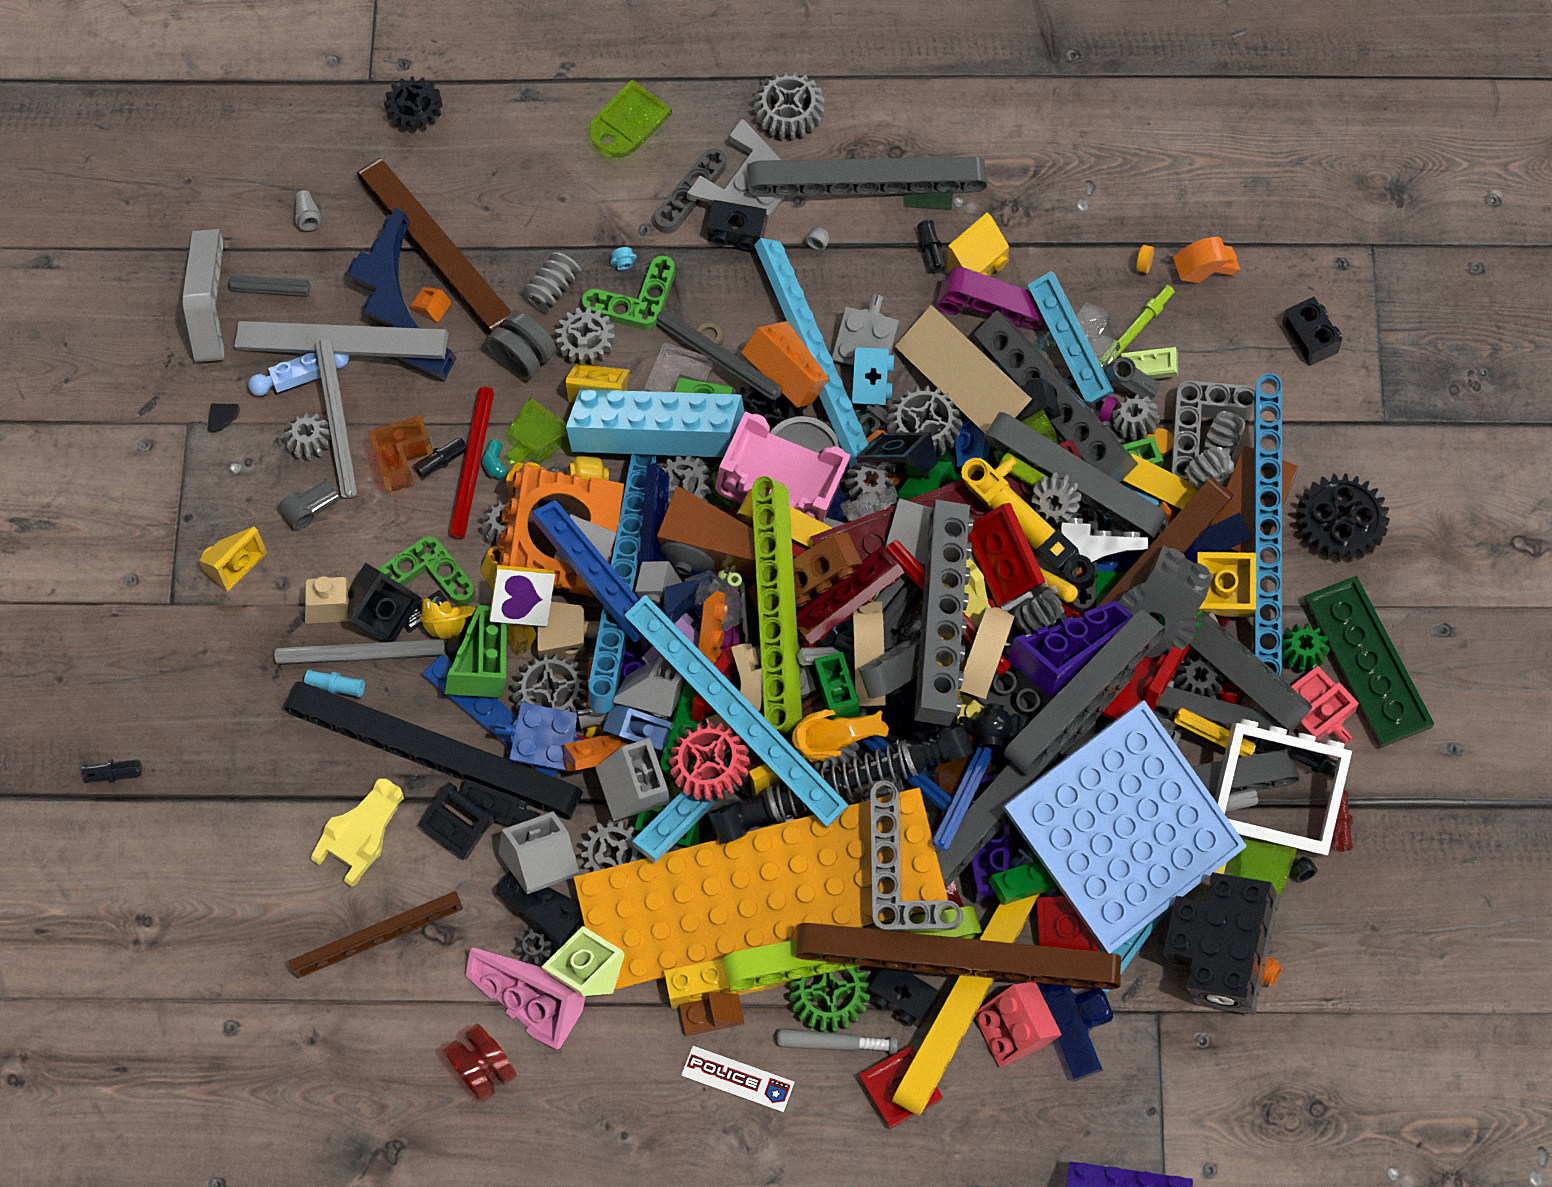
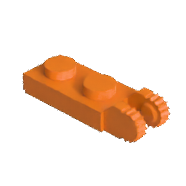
[699,591,728,665]

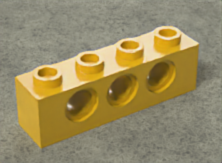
[664,959,789,1009]

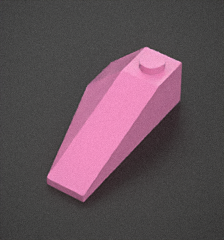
[465,948,586,1050]

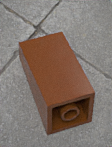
[1205,445,1298,559]
[657,486,757,583]

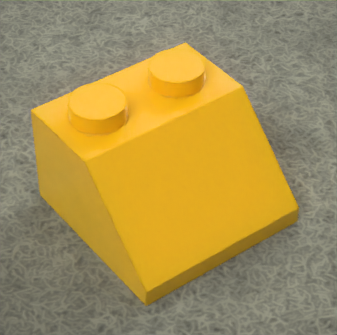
[946,213,1009,276]
[1197,552,1256,617]

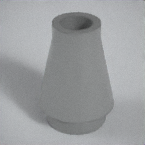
[295,190,322,231]

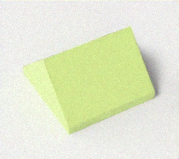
[542,926,625,996]

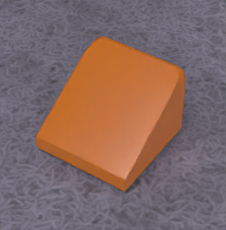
[409,286,452,322]

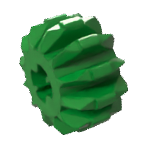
[1282,623,1329,673]

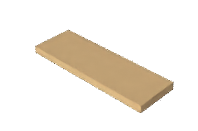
[895,305,1032,433]

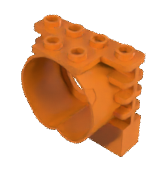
[497,464,624,598]

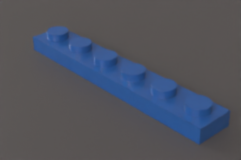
[531,500,645,642]
[422,654,561,778]

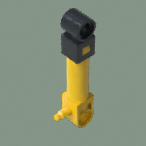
[961,457,1096,590]

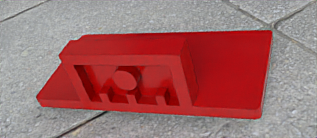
[1101,645,1189,721]

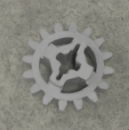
[555,307,615,366]
[652,456,714,509]
[581,820,643,872]

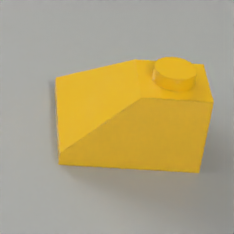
[198,526,267,592]

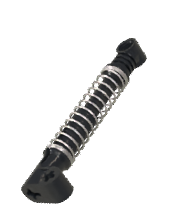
[709,723,974,844]

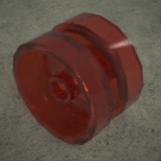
[442,1023,517,1102]

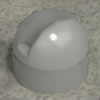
[806,227,829,251]

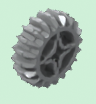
[753,71,825,141]
[887,385,962,455]
[512,652,589,719]

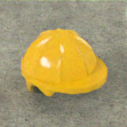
[420,598,476,639]

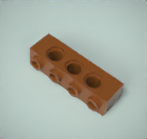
[747,533,863,614]

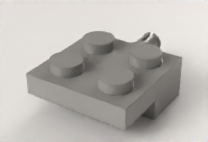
[832,294,901,372]

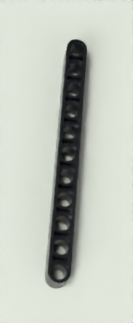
[283,681,583,820]

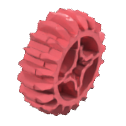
[669,721,750,802]

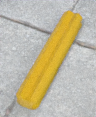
[1174,708,1256,757]

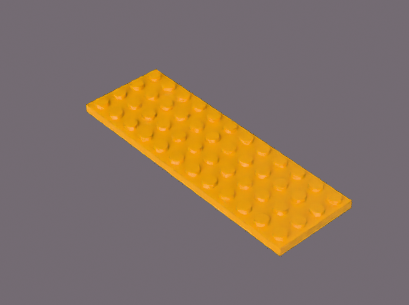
[574,788,949,991]

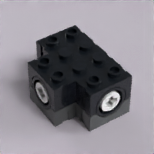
[1163,872,1280,1015]

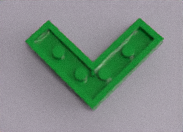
[989,819,1059,905]

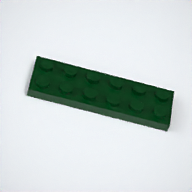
[1304,575,1435,748]

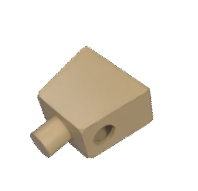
[305,576,351,624]
[538,602,600,661]

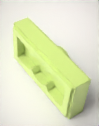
[1121,347,1178,379]

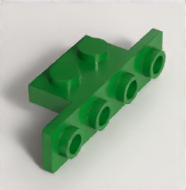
[659,679,702,776]

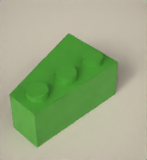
[445,605,507,698]

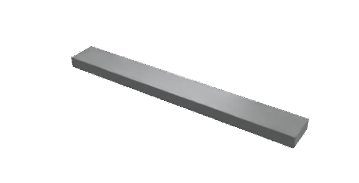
[234,321,449,359]

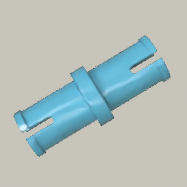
[304,670,365,698]

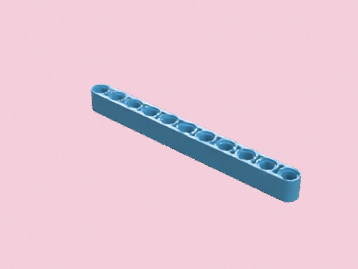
[1253,373,1282,676]
[589,454,656,713]

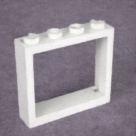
[1214,719,1352,855]

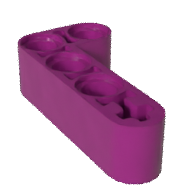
[936,267,1046,331]

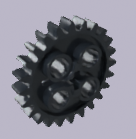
[1296,473,1390,562]

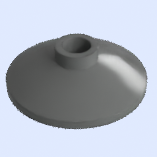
[660,542,715,575]

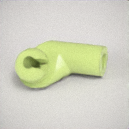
[715,570,742,594]

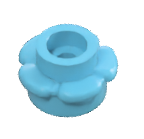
[610,247,637,270]

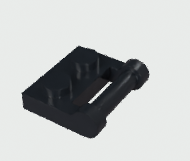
[418,782,496,859]

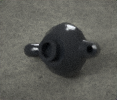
[959,703,1029,749]

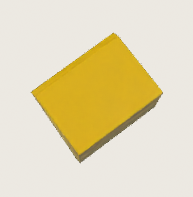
[566,363,630,403]

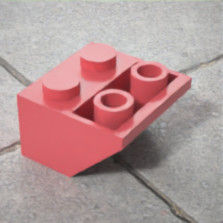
[975,982,1062,1067]

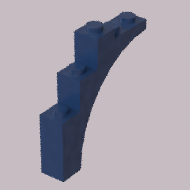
[348,208,457,382]

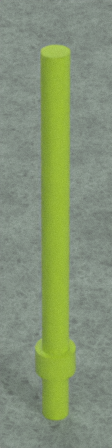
[1074,285,1175,398]

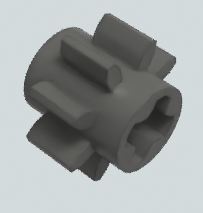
[516,929,554,967]

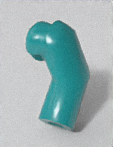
[482,440,507,479]

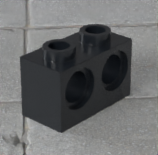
[1282,297,1342,366]

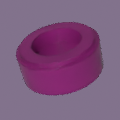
[1099,395,1118,423]

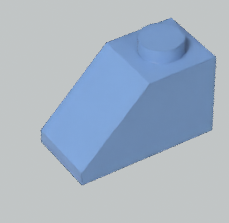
[603,703,672,751]

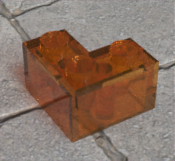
[368,415,433,493]

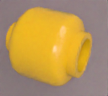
[566,456,609,480]

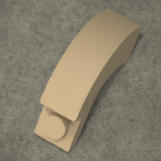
[853,601,885,706]
[958,607,1015,699]
[706,644,764,736]

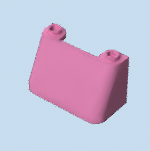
[715,412,851,523]

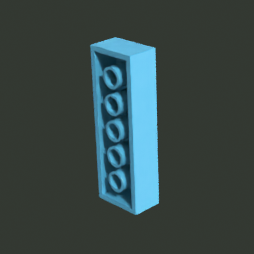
[566,389,745,457]

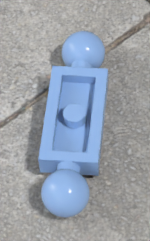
[248,353,349,396]

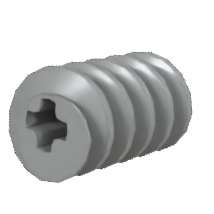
[523,252,581,313]

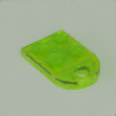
[590,79,672,158]

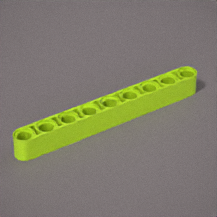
[752,476,802,735]
[722,906,983,991]

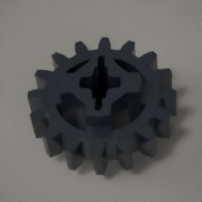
[384,76,443,132]

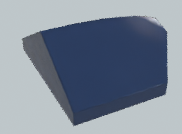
[661,579,700,624]

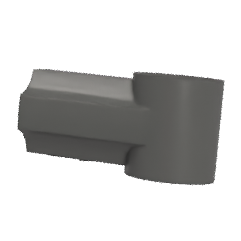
[1103,357,1160,400]
[279,478,339,530]

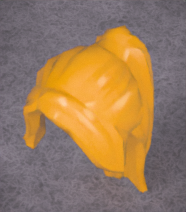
[792,709,889,763]

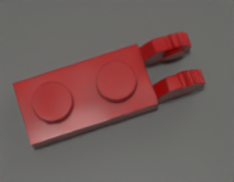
[692,645,738,722]

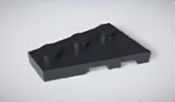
[496,871,583,950]

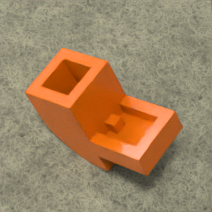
[1173,237,1240,284]

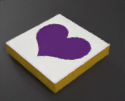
[489,565,555,626]

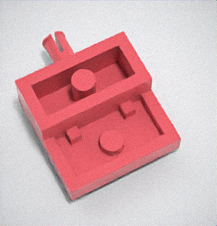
[1291,666,1359,745]

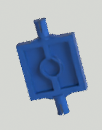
[494,702,585,772]

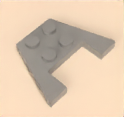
[686,119,786,220]

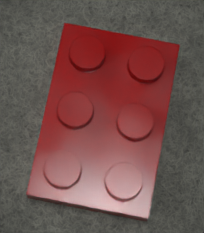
[968,503,1046,607]

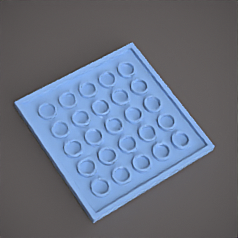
[1002,700,1247,954]

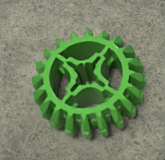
[789,966,870,1032]

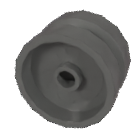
[485,310,557,381]

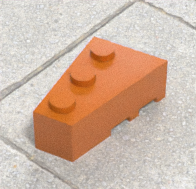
[741,321,829,407]

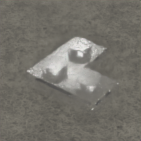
[1059,302,1121,367]
[644,342,716,392]

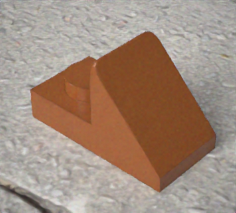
[679,992,745,1036]

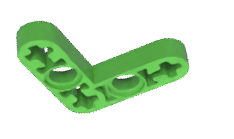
[582,256,675,330]
[378,536,475,606]

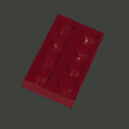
[796,546,904,645]

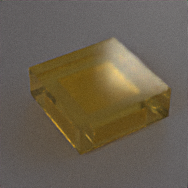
[507,623,528,655]

